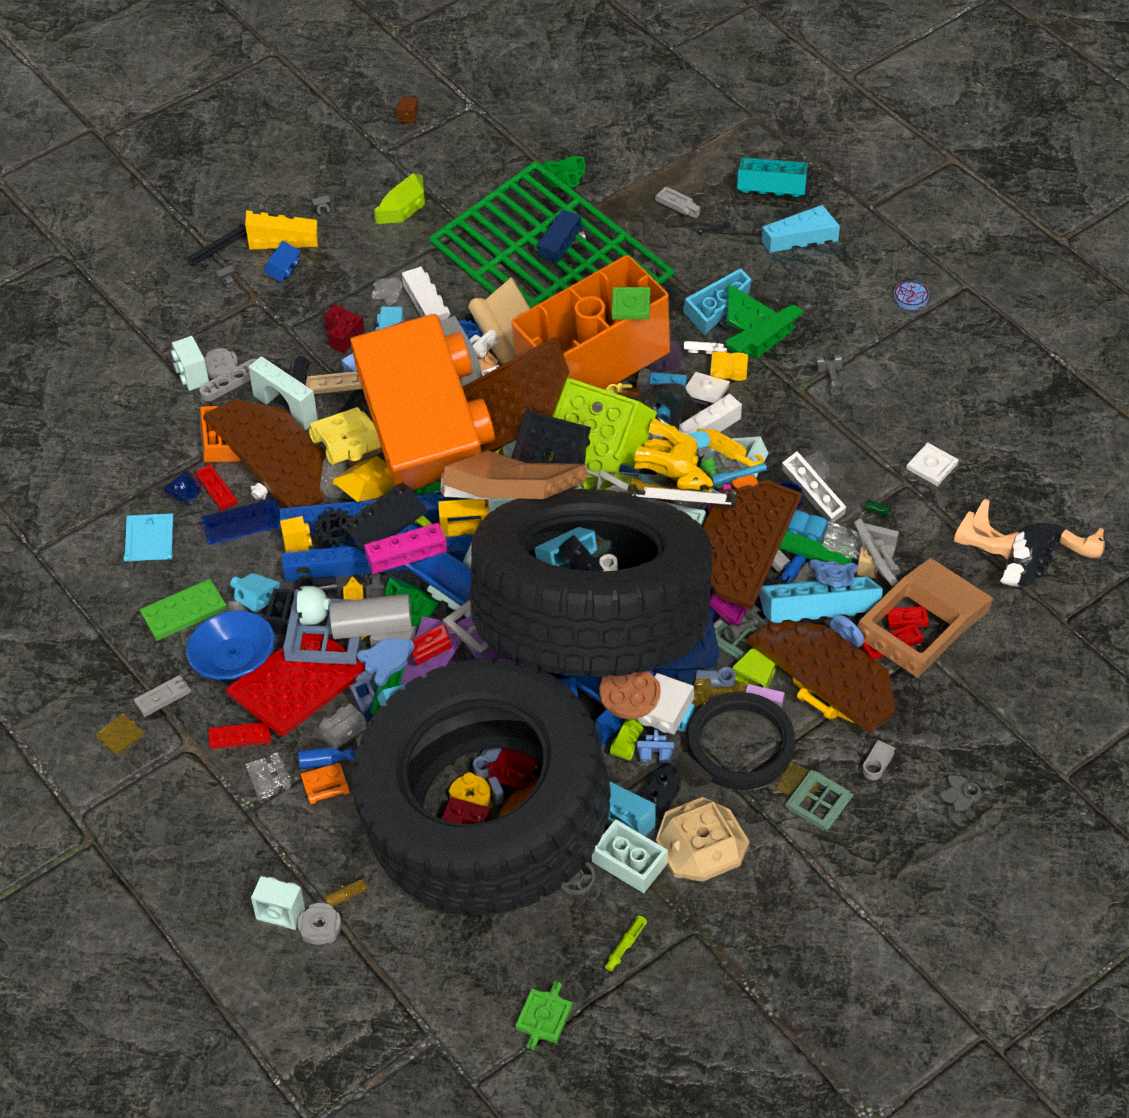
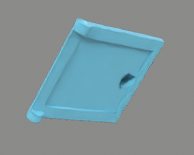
[123,514,173,562]

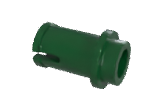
[865,499,890,517]

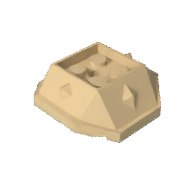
[656,797,749,882]

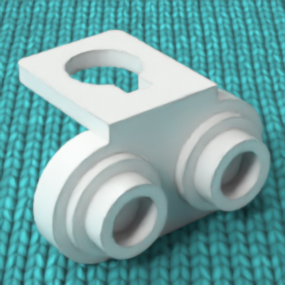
[470,329,499,358]

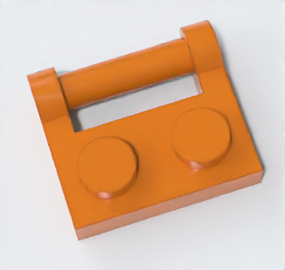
[301,763,350,805]

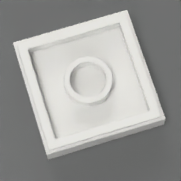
[906,442,959,486]

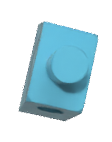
[230,574,280,612]

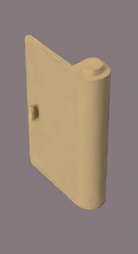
[468,278,530,366]

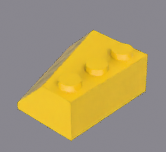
[333,456,394,502]

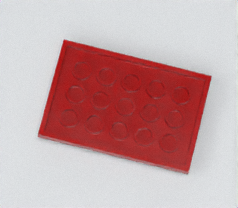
[226,625,366,737]

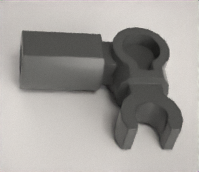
[635,368,651,398]

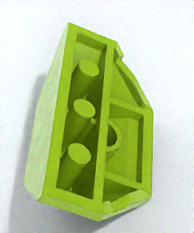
[374,173,425,224]

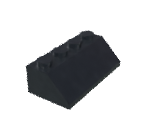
[341,482,428,554]

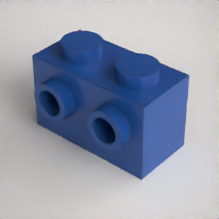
[263,241,301,283]

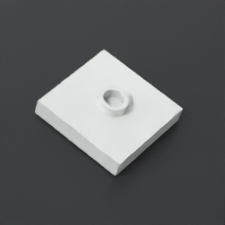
[683,372,730,403]

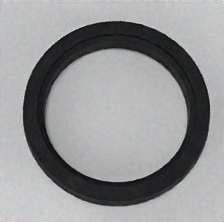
[687,692,795,790]

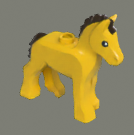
[634,418,714,493]

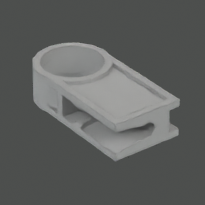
[862,740,895,780]

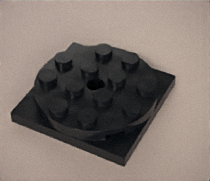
[511,410,591,490]

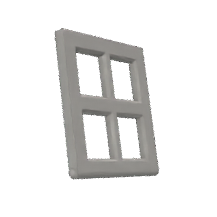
[443,599,491,656]

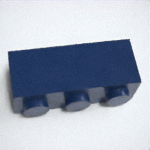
[537,209,582,263]

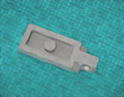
[655,187,700,218]

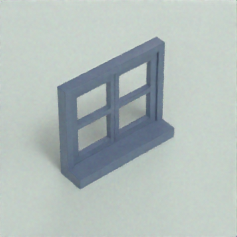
[283,589,361,664]

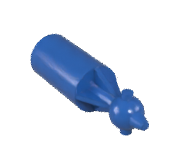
[298,747,356,769]

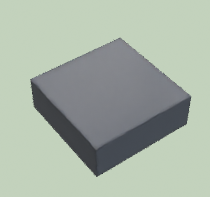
[489,777,504,806]

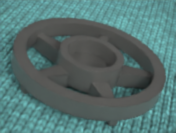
[560,862,595,895]

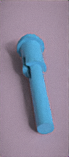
[710,463,767,489]

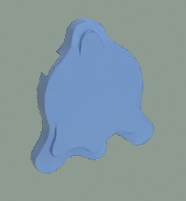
[809,559,858,588]
[357,638,415,686]

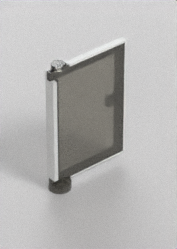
[600,470,737,508]

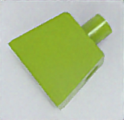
[732,649,776,689]

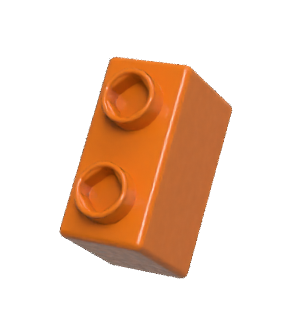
[511,256,670,390]
[350,314,495,490]

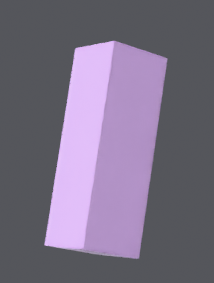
[746,684,785,708]

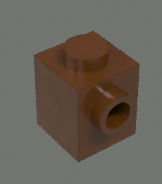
[396,96,419,123]

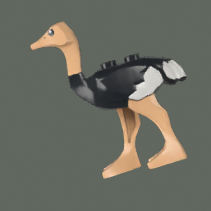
[954,499,1105,588]

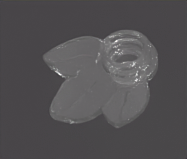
[371,277,403,307]

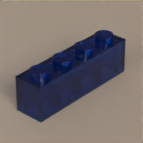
[201,498,281,545]

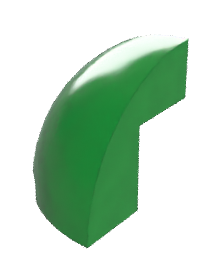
[541,156,585,189]
[385,577,439,627]

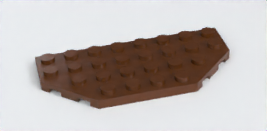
[462,337,569,452]
[203,399,329,508]
[703,480,803,610]
[747,621,896,734]

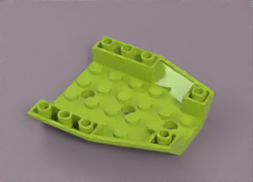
[548,378,657,490]

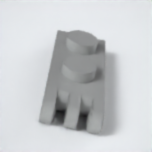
[134,675,191,717]

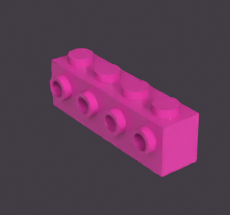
[364,523,447,574]

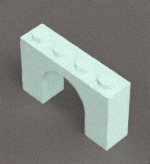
[249,356,318,430]

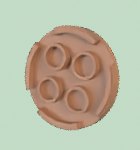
[599,671,661,719]

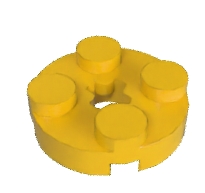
[449,773,491,806]

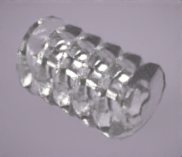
[320,458,346,498]

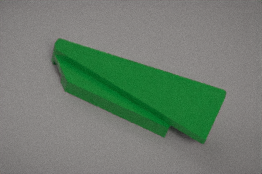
[725,305,804,359]

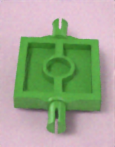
[516,982,573,1050]

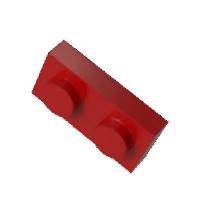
[886,606,928,629]

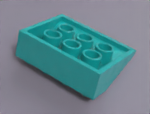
[737,157,808,197]

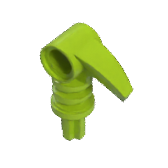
[610,719,643,761]

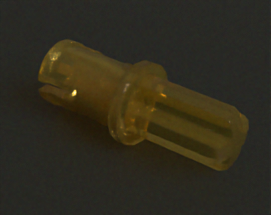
[324,880,367,907]

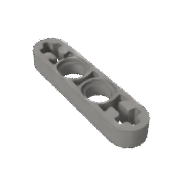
[200,359,257,401]

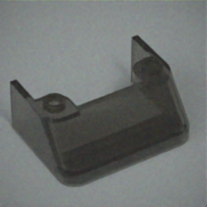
[617,383,701,435]

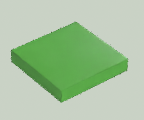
[612,287,651,319]

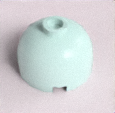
[297,586,331,625]

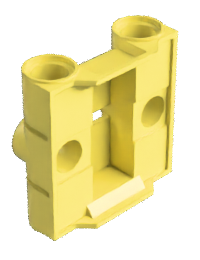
[309,407,381,465]

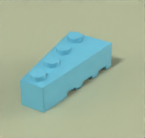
[762,205,840,252]
[683,268,752,335]

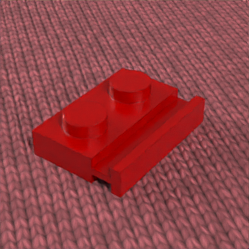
[412,624,453,665]

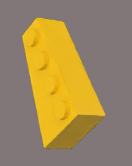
[245,210,318,250]

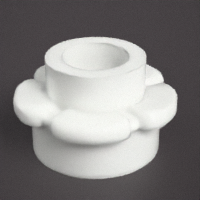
[251,483,268,500]

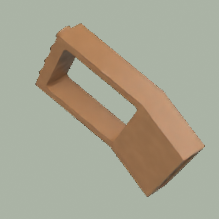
[443,451,587,499]
[857,558,994,678]

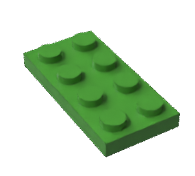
[140,579,227,641]

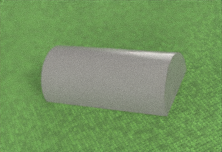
[330,593,412,639]

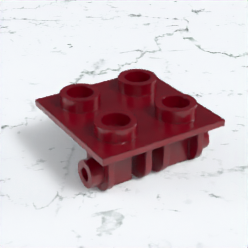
[487,748,538,791]

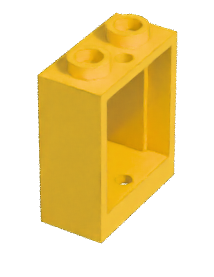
[438,499,489,537]

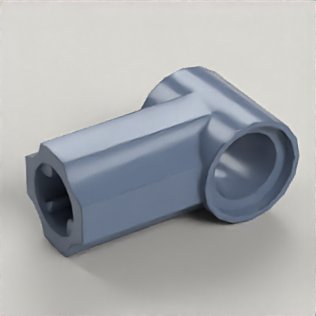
[696,667,735,693]
[473,748,502,781]

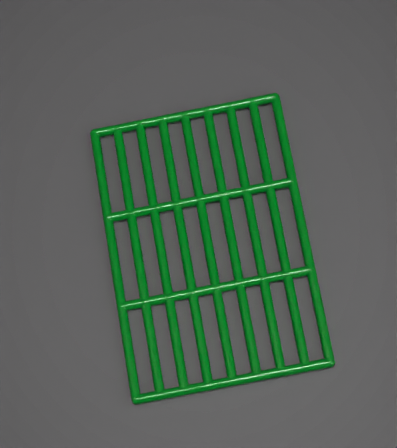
[429,161,675,309]

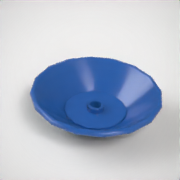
[186,611,275,680]

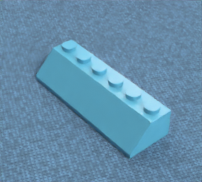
[759,576,883,623]

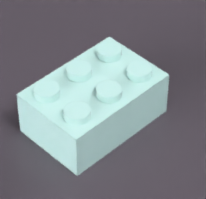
[592,819,668,893]

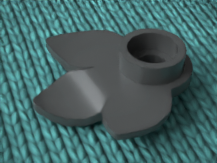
[940,776,982,811]

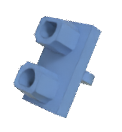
[637,729,674,763]

